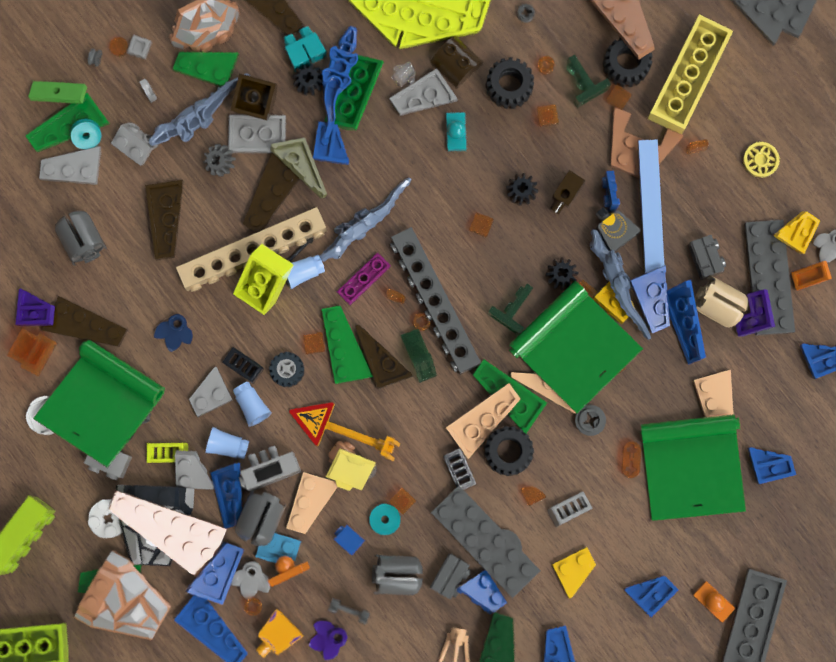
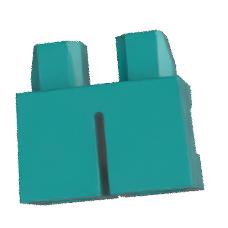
[284,26,327,72]

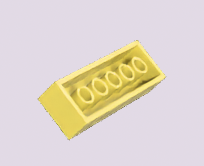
[647,15,733,134]

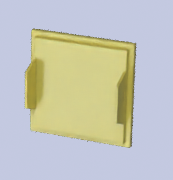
[326,449,376,491]

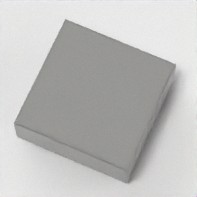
[127,35,152,60]

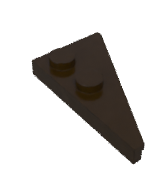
[355,325,413,389]

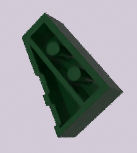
[479,612,515,662]

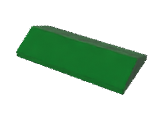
[324,55,384,130]

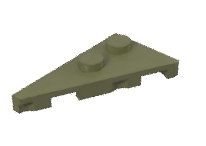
[270,138,327,199]

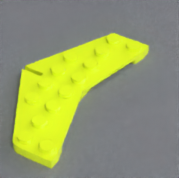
[348,0,490,49]

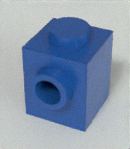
[334,525,365,555]

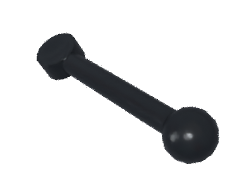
[286,237,313,263]

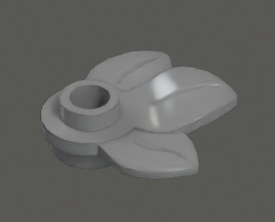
[813,229,836,262]
[231,561,270,600]

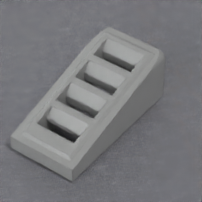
[547,491,592,527]

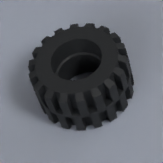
[603,37,653,87]
[486,57,534,109]
[484,426,534,476]

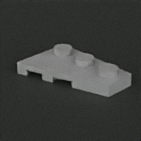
[390,69,457,116]
[39,146,101,185]

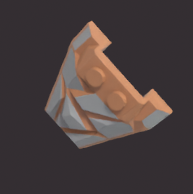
[169,0,240,52]
[74,550,171,640]

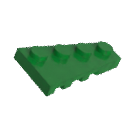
[25,93,110,153]
[322,306,373,385]
[473,359,548,434]

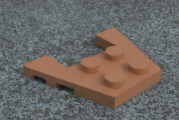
[610,107,683,179]

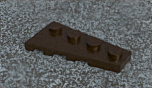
[245,0,304,36]
[243,153,300,233]
[145,180,184,260]
[41,296,128,347]

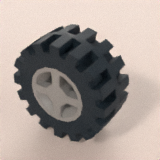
[269,352,304,387]

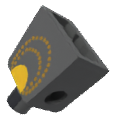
[595,207,641,252]

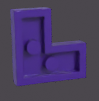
[736,289,775,337]

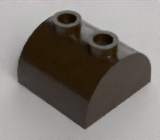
[430,36,483,89]
[230,73,277,120]

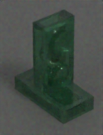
[566,55,611,108]
[487,284,533,336]
[401,329,437,383]

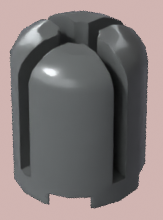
[55,211,107,266]
[235,490,286,546]
[372,554,423,595]

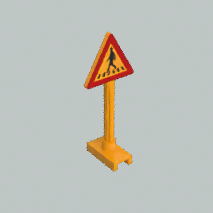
[289,402,400,461]

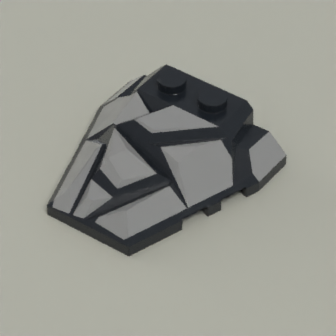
[116,485,194,566]

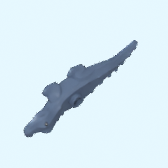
[149,74,250,146]
[320,177,411,262]
[590,229,651,340]

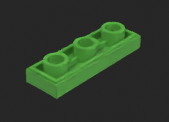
[28,81,87,104]

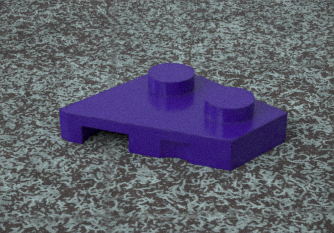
[15,289,55,327]

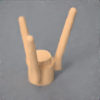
[438,628,469,662]

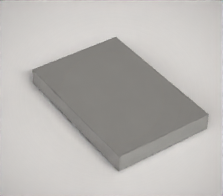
[228,115,286,153]

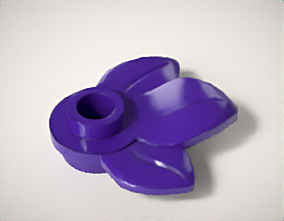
[309,621,347,660]

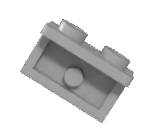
[111,122,159,166]

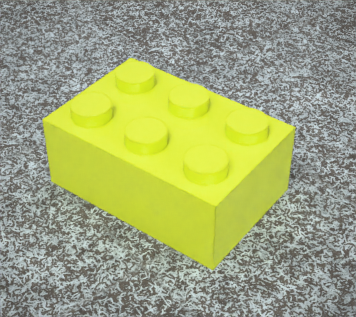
[233,244,294,315]

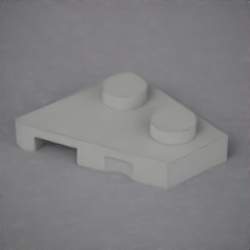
[189,367,233,417]
[175,451,214,490]

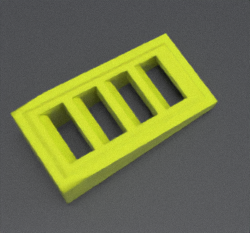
[147,443,188,463]

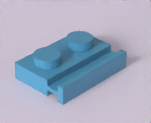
[255,533,301,563]

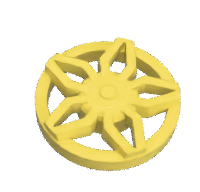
[743,142,779,178]

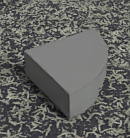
[140,79,157,103]

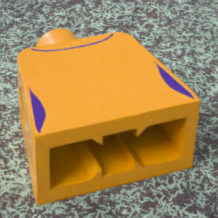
[256,609,304,658]

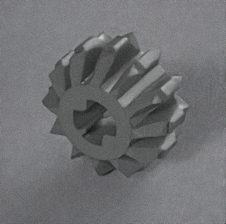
[202,144,236,177]

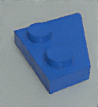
[313,122,349,165]

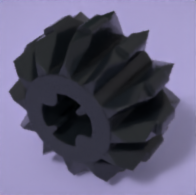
[293,64,323,96]
[506,173,538,206]
[546,258,579,290]

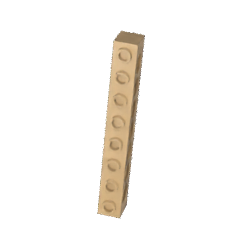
[176,207,327,292]

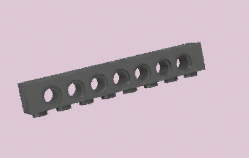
[390,227,481,375]

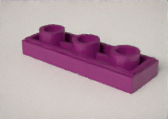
[337,253,391,306]

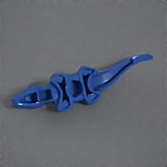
[322,26,358,139]

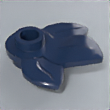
[154,314,193,352]

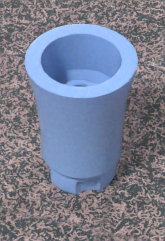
[286,255,325,289]
[233,382,272,427]
[205,427,249,459]

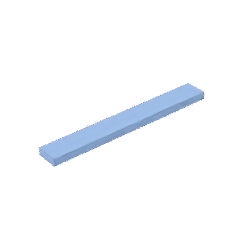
[638,140,664,273]

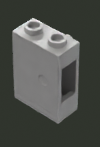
[239,446,301,491]

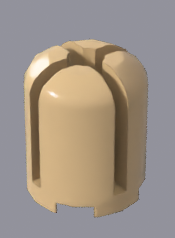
[695,275,748,327]

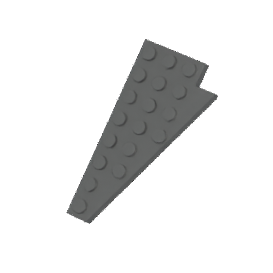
[731,0,817,46]

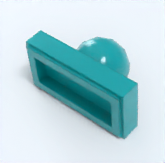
[446,113,467,151]

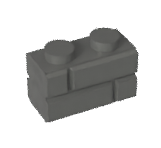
[688,235,726,280]
[430,553,471,599]

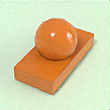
[791,261,832,291]
[268,556,310,587]
[693,581,735,623]

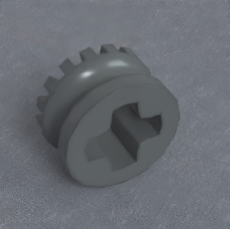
[517,4,535,23]
[88,48,102,67]

